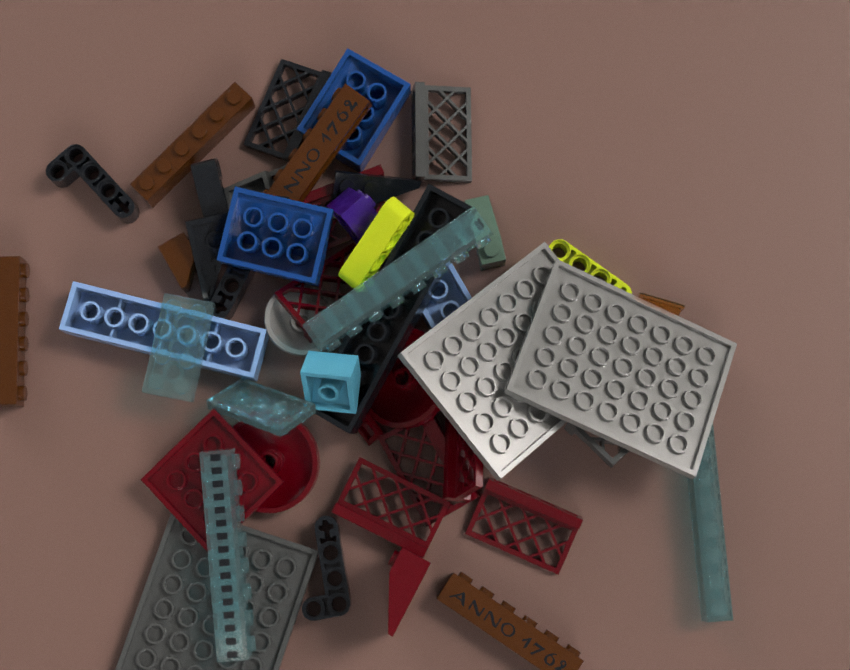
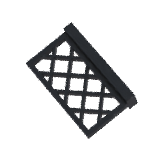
[243,59,332,162]

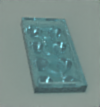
[142,293,215,403]
[206,378,316,437]

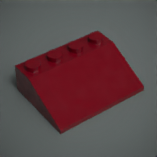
[388,548,431,637]

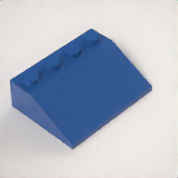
[297,48,411,172]
[217,187,334,287]

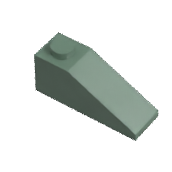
[464,195,506,271]

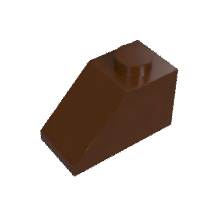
[158,232,196,293]

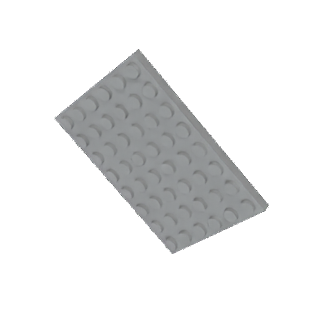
[397,242,566,481]
[503,259,737,479]

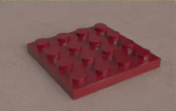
[141,408,285,554]

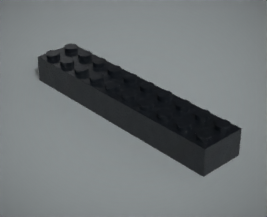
[307,184,478,434]

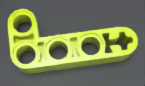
[338,197,414,292]
[549,239,632,294]

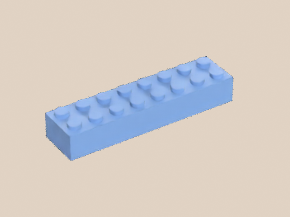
[59,281,269,382]

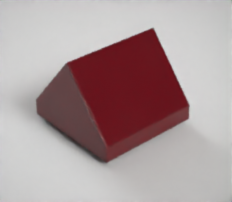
[358,413,387,446]

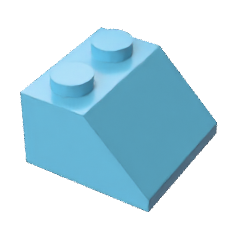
[300,350,361,414]

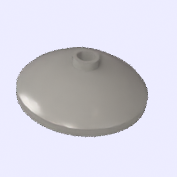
[264,284,339,356]

